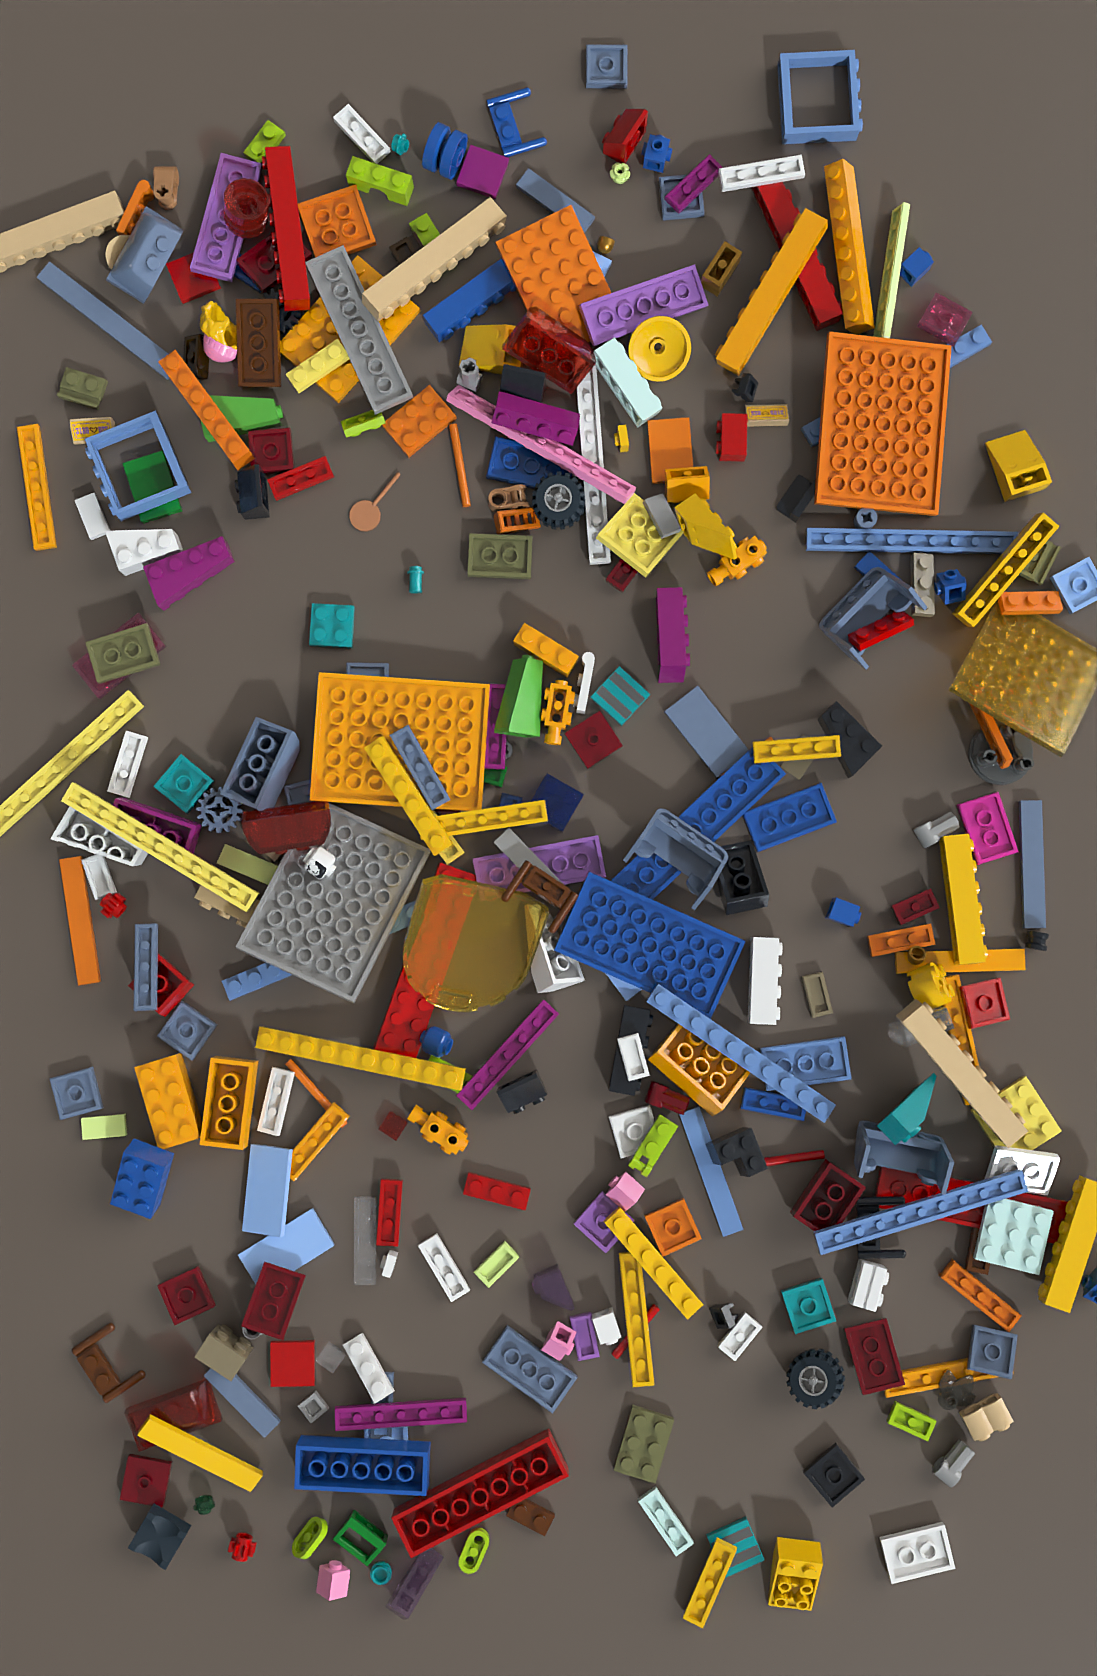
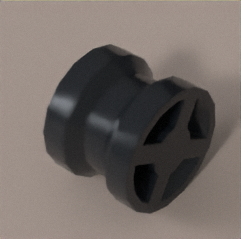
[1025,931,1049,951]

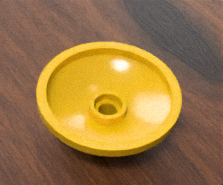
[628,316,691,381]

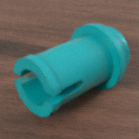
[407,566,424,594]

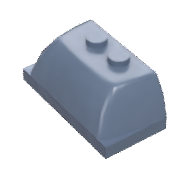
[106,206,184,304]
[220,717,300,811]

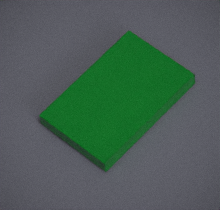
[123,450,183,524]

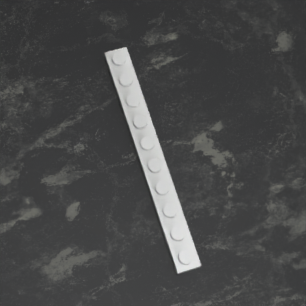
[574,356,611,565]

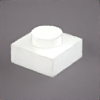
[380,1250,398,1278]

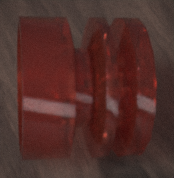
[224,178,269,238]

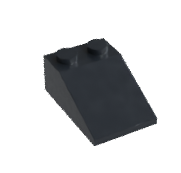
[717,840,769,915]

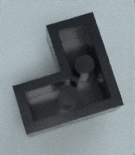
[706,1127,768,1177]

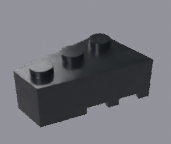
[817,701,882,778]

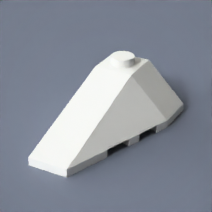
[525,903,584,993]

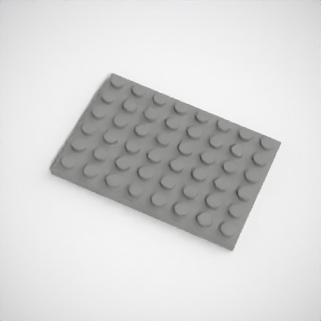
[236,801,431,1003]

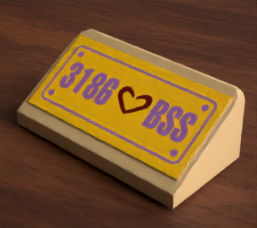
[745,404,789,427]
[70,417,115,445]

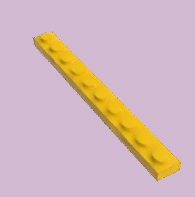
[255,1026,466,1090]

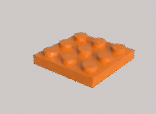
[298,184,377,258]

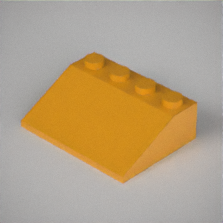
[648,1024,750,1117]

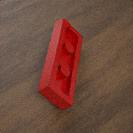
[267,456,334,501]
[848,611,914,651]
[463,1172,531,1210]
[376,1178,403,1247]

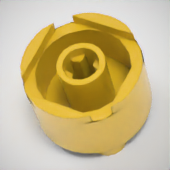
[907,962,955,1010]

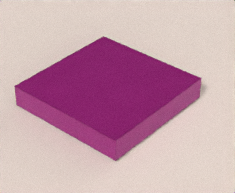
[456,145,509,199]

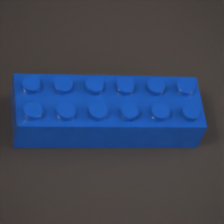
[294,1435,431,1496]

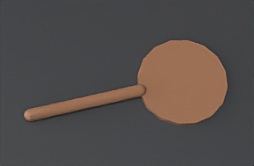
[349,472,400,532]

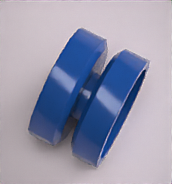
[422,122,468,180]

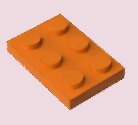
[382,385,457,458]

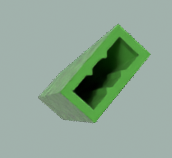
[201,395,283,442]
[494,655,543,738]

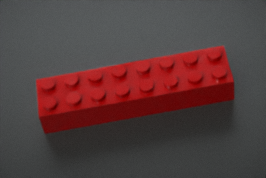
[391,1428,569,1558]

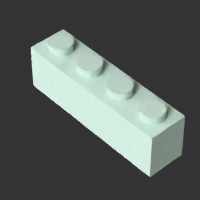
[590,337,662,428]

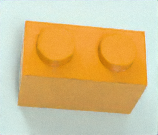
[665,466,710,503]

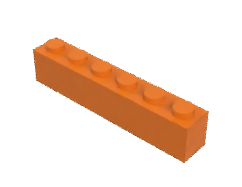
[158,350,255,470]

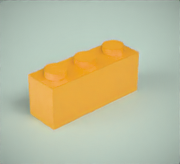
[513,623,579,678]

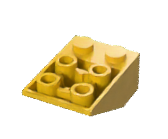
[459,324,528,374]
[985,430,1052,502]
[674,493,737,560]
[768,1537,823,1611]

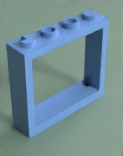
[777,50,863,144]
[85,411,191,521]

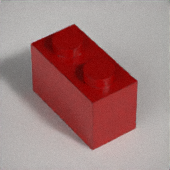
[716,413,747,462]

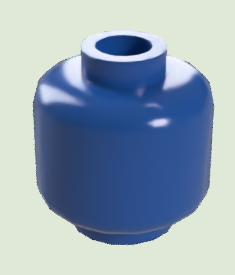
[420,1026,453,1058]

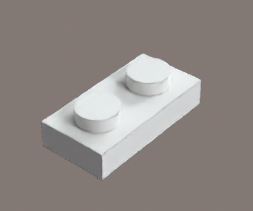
[717,1311,762,1361]

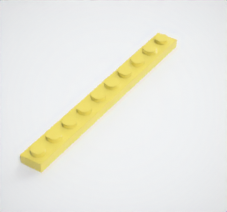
[0,690,144,837]
[61,782,259,912]

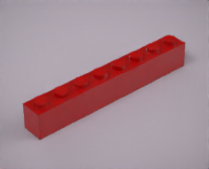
[262,146,310,311]
[751,182,843,331]

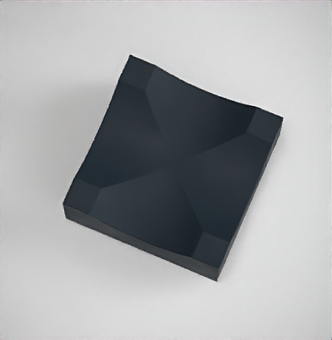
[128,1503,191,1570]

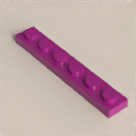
[456,999,559,1110]
[335,1398,467,1431]

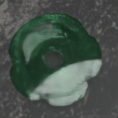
[193,1495,215,1515]

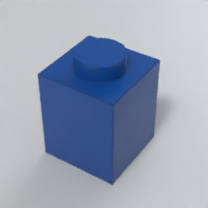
[900,247,934,287]
[825,898,861,927]

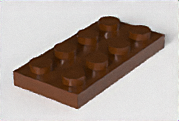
[236,299,281,387]

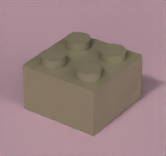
[195,1324,254,1381]

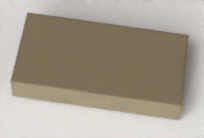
[801,971,833,1018]

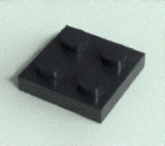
[803,1442,865,1508]

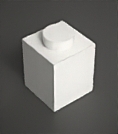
[592,1307,621,1345]

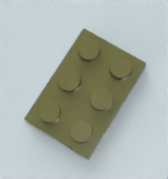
[468,533,533,579]
[85,623,161,684]
[613,1405,674,1484]

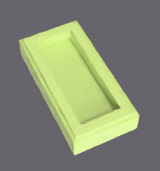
[81,1114,127,1140]
[474,1240,520,1288]

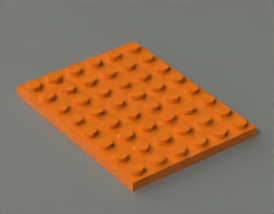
[814,332,951,516]

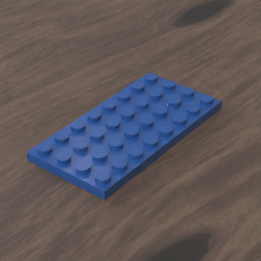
[554,872,746,1019]

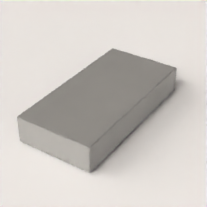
[643,493,681,539]

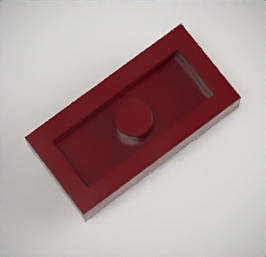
[606,559,638,593]
[891,888,940,925]

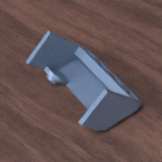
[819,567,928,670]
[623,809,728,910]
[854,1121,954,1195]

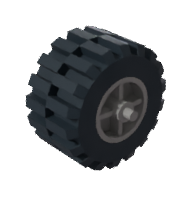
[532,472,585,530]
[786,1348,845,1409]

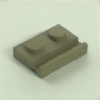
[57,367,108,410]
[1019,541,1061,586]

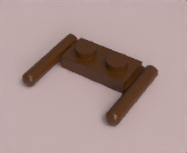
[501,860,579,934]
[72,1323,146,1403]

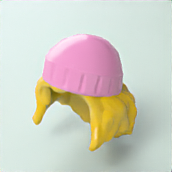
[200,301,237,363]

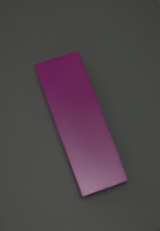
[664,154,723,214]

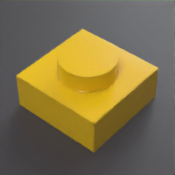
[614,425,629,453]

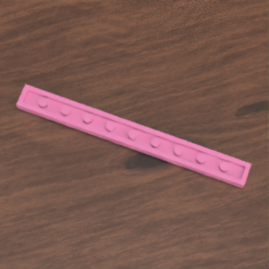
[446,385,636,504]

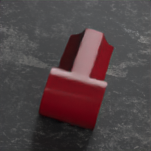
[644,1081,690,1115]

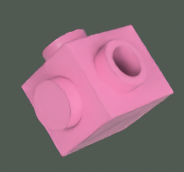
[606,1172,645,1212]
[541,1321,576,1361]
[316,1560,350,1601]

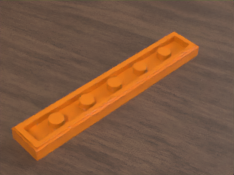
[59,856,101,986]

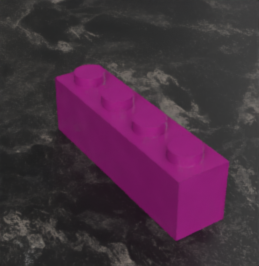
[491,391,580,446]

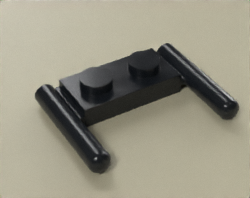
[857,1196,906,1259]

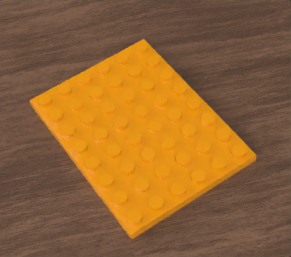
[310,672,490,811]

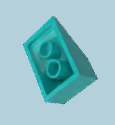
[877,1073,937,1145]

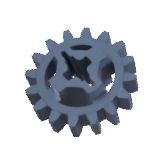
[196,787,244,833]

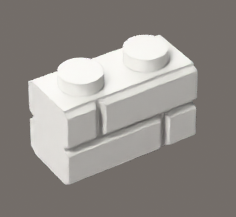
[848,1259,889,1312]

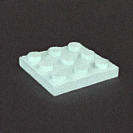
[973,1198,1054,1275]

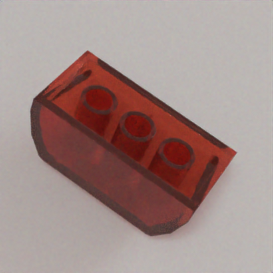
[502,306,596,394]
[242,801,331,854]
[124,1379,223,1452]

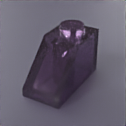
[531,1264,575,1311]

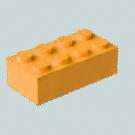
[134,1053,202,1149]
[199,1056,258,1150]

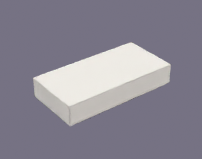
[75,493,111,540]
[81,854,117,900]
[617,1033,650,1081]

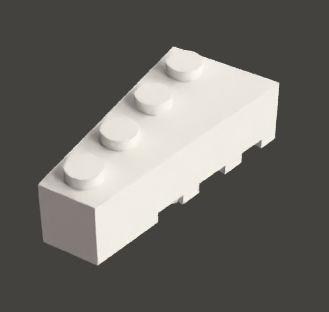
[51,806,148,866]

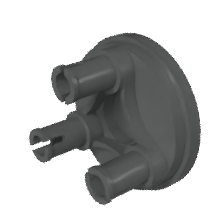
[968,721,1034,785]

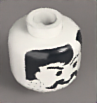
[303,847,336,879]

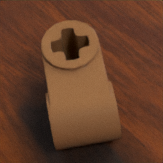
[153,166,179,210]
[488,484,529,513]

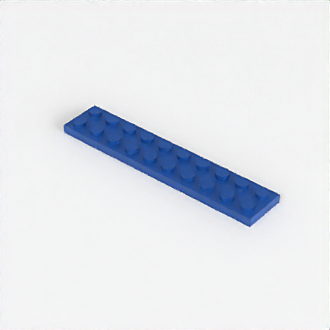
[610,747,786,900]

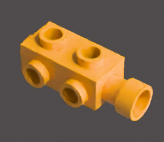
[707,536,767,586]
[541,680,575,745]
[407,1105,469,1155]

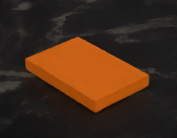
[647,417,693,484]

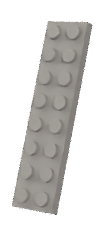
[305,245,413,415]

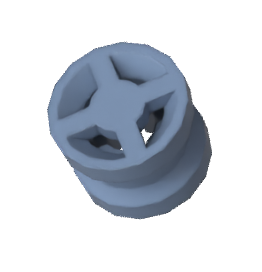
[853,508,877,529]

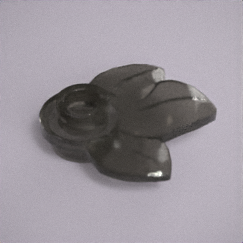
[938,1370,976,1410]

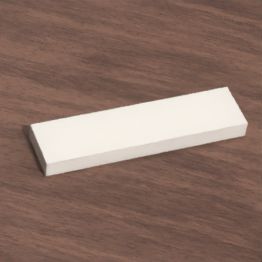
[718,155,805,192]

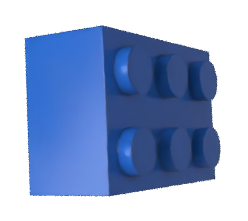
[110,1139,174,1219]

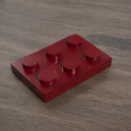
[236,231,312,293]
[241,1261,306,1340]
[844,1318,905,1395]

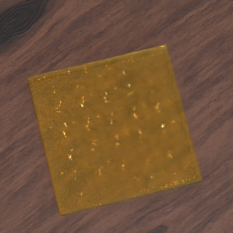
[948,600,1097,757]

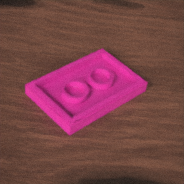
[956,792,1019,865]

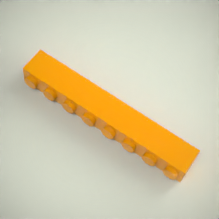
[824,159,875,335]
[715,208,828,376]

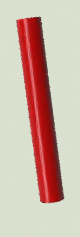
[764,1150,825,1166]
[611,1304,660,1359]

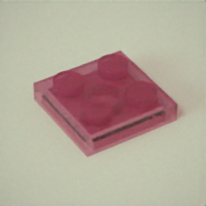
[917,293,973,347]

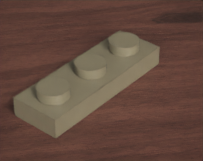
[910,553,935,617]

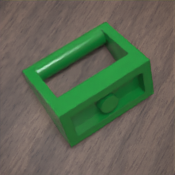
[332,1510,388,1566]

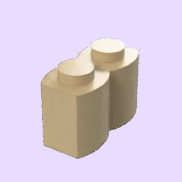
[959,1393,1014,1441]

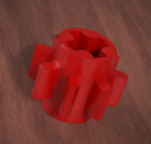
[99,893,127,919]
[228,1533,257,1562]

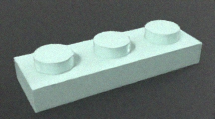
[638,1486,694,1556]

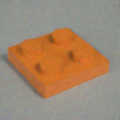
[644,1198,702,1257]

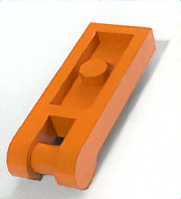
[116,180,155,235]

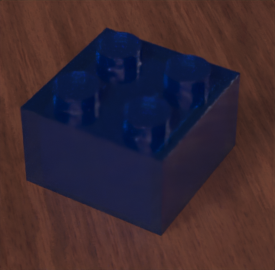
[531,773,584,833]

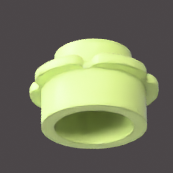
[610,163,630,184]

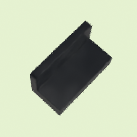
[776,475,816,523]

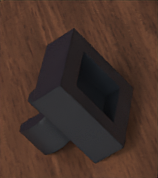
[732,373,758,402]
[709,1303,738,1329]

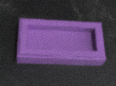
[570,1312,600,1361]

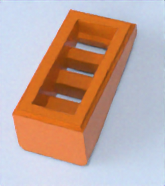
[494,507,541,535]

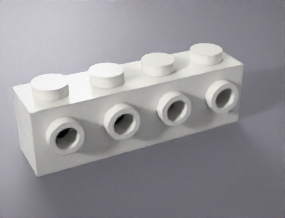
[747,937,783,1025]

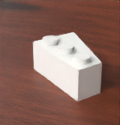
[105,529,183,576]

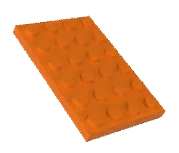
[495,205,611,362]

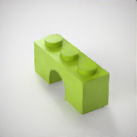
[346,156,414,206]

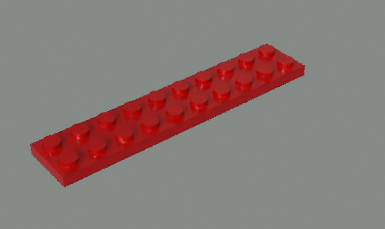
[373,862,477,1058]
[875,1166,1068,1244]

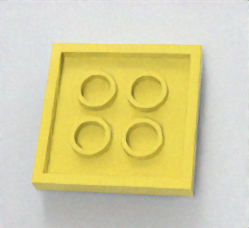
[596,493,684,577]
[971,1076,1062,1150]

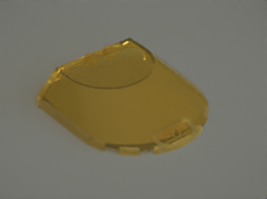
[403,874,549,1012]

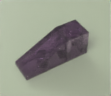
[385,1548,444,1620]

